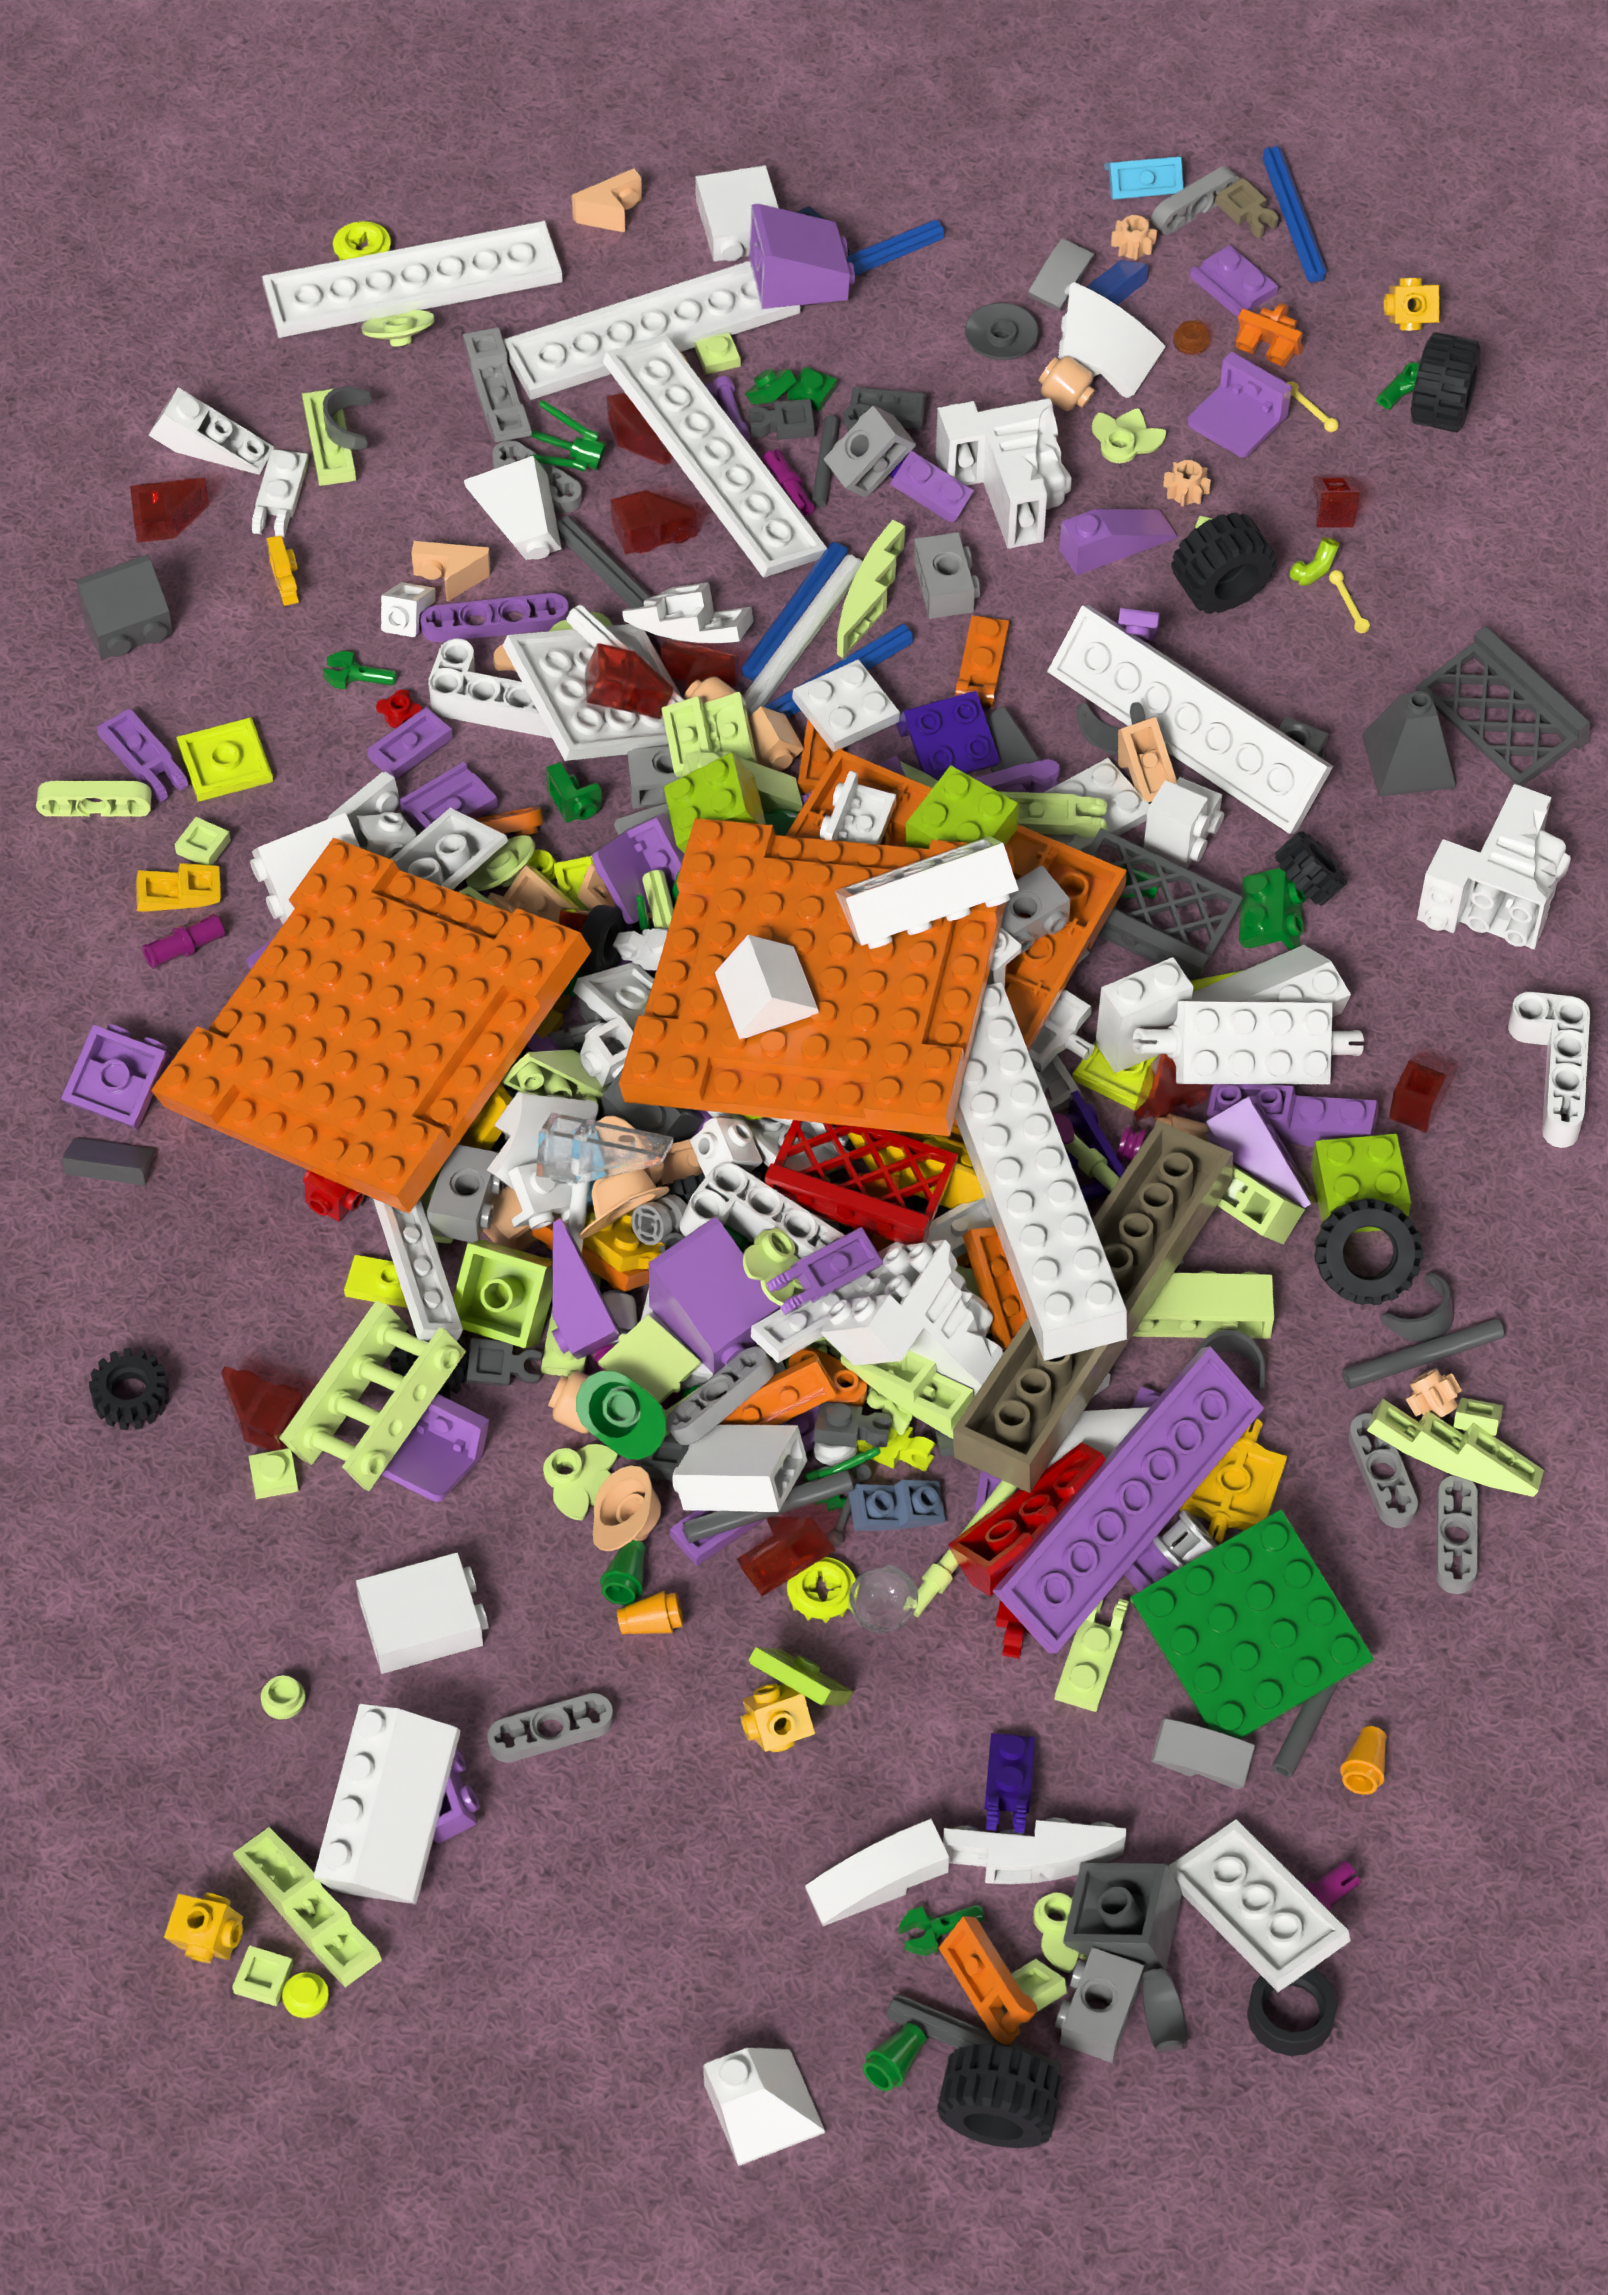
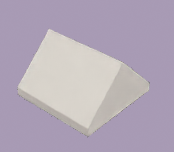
[715,935,819,1039]

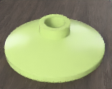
[361,310,434,346]
[466,835,535,891]

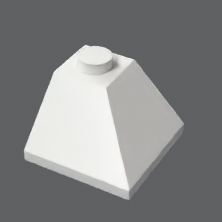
[703,2048,825,2166]

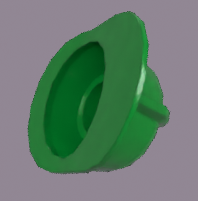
[576,1371,667,1460]

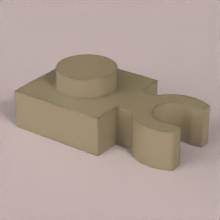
[1215,177,1279,238]

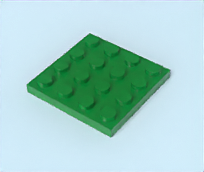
[1130,1509,1374,1740]

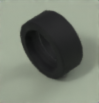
[1247,1968,1337,2056]

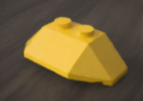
[847,1126,984,1209]

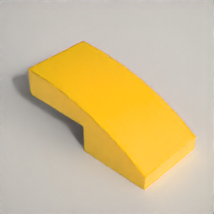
[136,863,221,912]

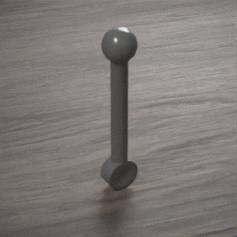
[826,1464,872,1547]

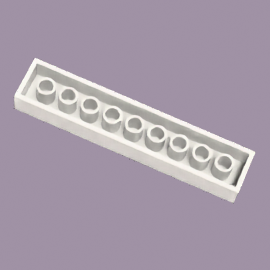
[955,982,1127,1361]

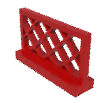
[765,1120,958,1245]

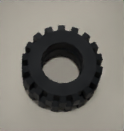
[1411,332,1481,433]
[1171,513,1277,614]
[1314,1198,1423,1305]
[937,2045,1063,2148]

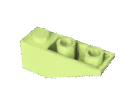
[501,1050,609,1113]

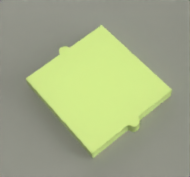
[598,1314,701,1404]

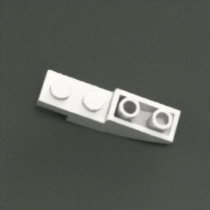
[943,1818,1126,1884]

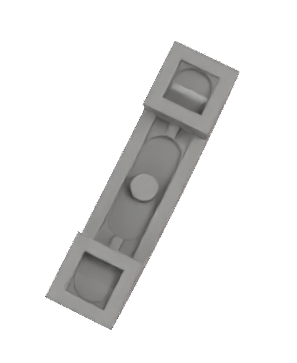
[463,327,532,442]

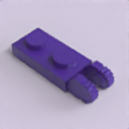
[984,1733,1035,1833]

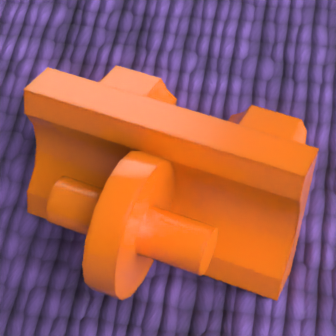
[1235,303,1304,367]

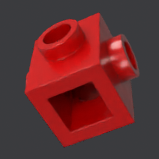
[303,1170,365,1222]

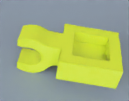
[857,1412,935,1471]

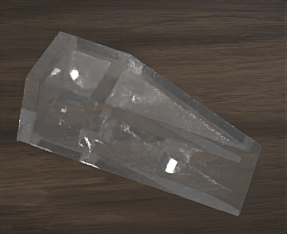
[536,1112,673,1184]

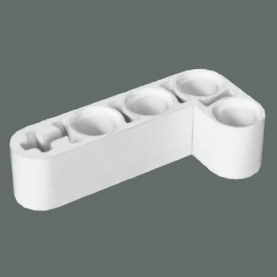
[429,639,552,738]
[1508,992,1590,1148]
[679,1162,845,1260]

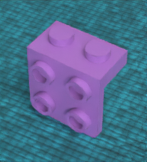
[1187,351,1292,458]
[592,813,684,924]
[381,1394,489,1502]

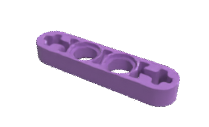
[420,593,569,642]

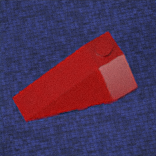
[948,1442,1106,1597]

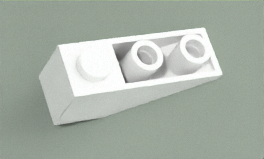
[149,387,274,475]

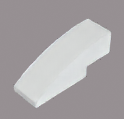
[805,1819,949,1926]

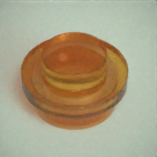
[1173,320,1210,355]

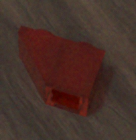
[607,392,671,465]
[130,477,209,543]
[610,490,697,555]
[585,643,673,719]
[1389,1053,1457,1133]
[1133,1054,1215,1121]
[221,1366,303,1452]

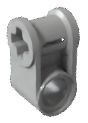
[1153,1509,1219,1568]

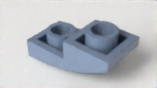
[848,1480,945,1531]

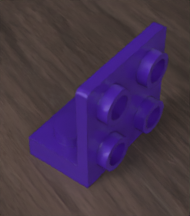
[896,691,1000,781]

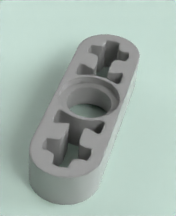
[1151,166,1240,236]
[492,440,582,513]
[666,1347,775,1445]
[1348,1413,1418,1528]
[1436,1475,1478,1594]
[487,1693,613,1762]

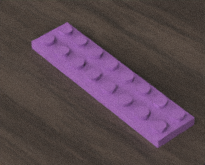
[993,1346,1264,1654]

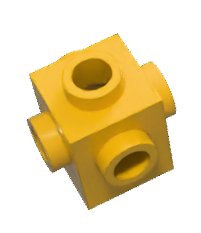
[1384,278,1439,330]
[740,1684,815,1752]
[164,1893,243,1963]

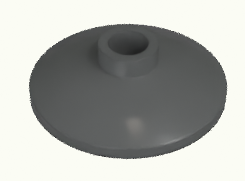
[965,303,1038,360]

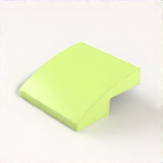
[662,692,758,777]

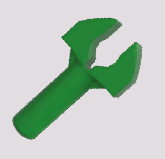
[323,651,397,690]
[898,1905,984,1956]

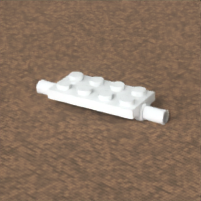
[1133,1001,1364,1084]

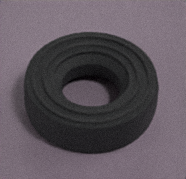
[580,905,626,975]

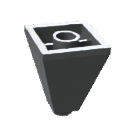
[1362,691,1456,797]

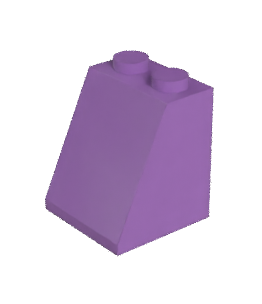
[749,204,855,309]
[649,1217,780,1375]

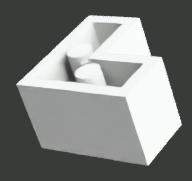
[1144,777,1224,869]

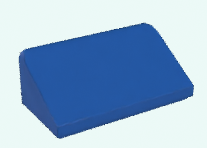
[1086,260,1148,305]

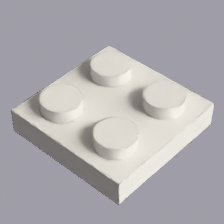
[792,659,900,752]

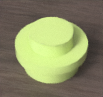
[261,1675,305,1719]

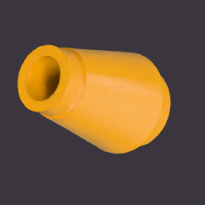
[617,1590,684,1635]
[1340,1726,1387,1795]

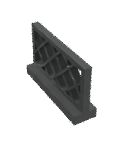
[1416,626,1590,786]
[1086,828,1243,980]

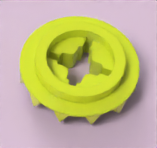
[333,221,391,261]
[787,1557,857,1623]

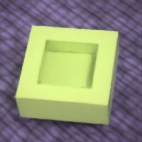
[695,332,741,375]
[175,817,231,865]
[1453,1397,1503,1436]
[248,1449,298,1499]
[233,1946,294,2006]
[1011,1959,1067,2012]

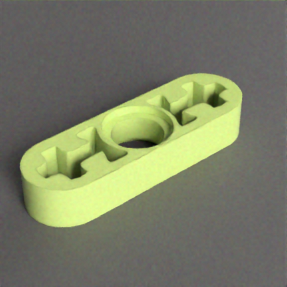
[36,781,152,816]

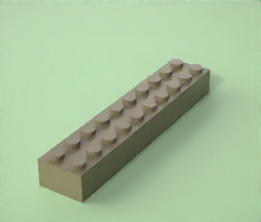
[953,1121,1233,1493]

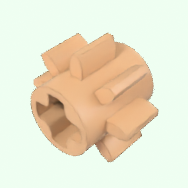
[1111,215,1157,260]
[1163,460,1211,507]
[1406,1368,1462,1418]

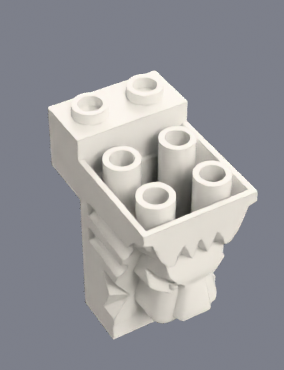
[936,398,1072,549]
[1417,784,1571,949]
[820,1240,1003,1396]

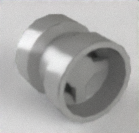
[631,1195,687,1245]

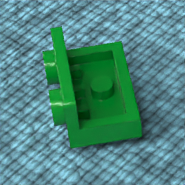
[1239,868,1306,951]

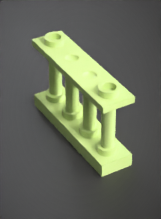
[279,1300,466,1491]

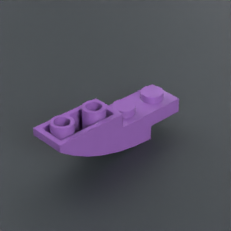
[1207,1084,1379,1147]

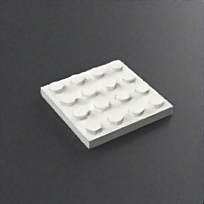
[503,624,681,761]

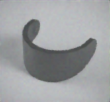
[323,387,372,450]
[1076,702,1145,756]
[1381,1272,1454,1342]
[1194,1330,1265,1391]
[1142,1969,1188,2053]

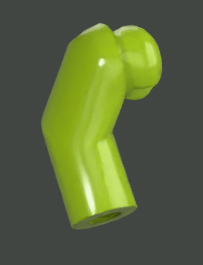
[1289,537,1340,586]

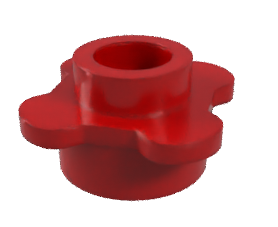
[376,689,422,728]

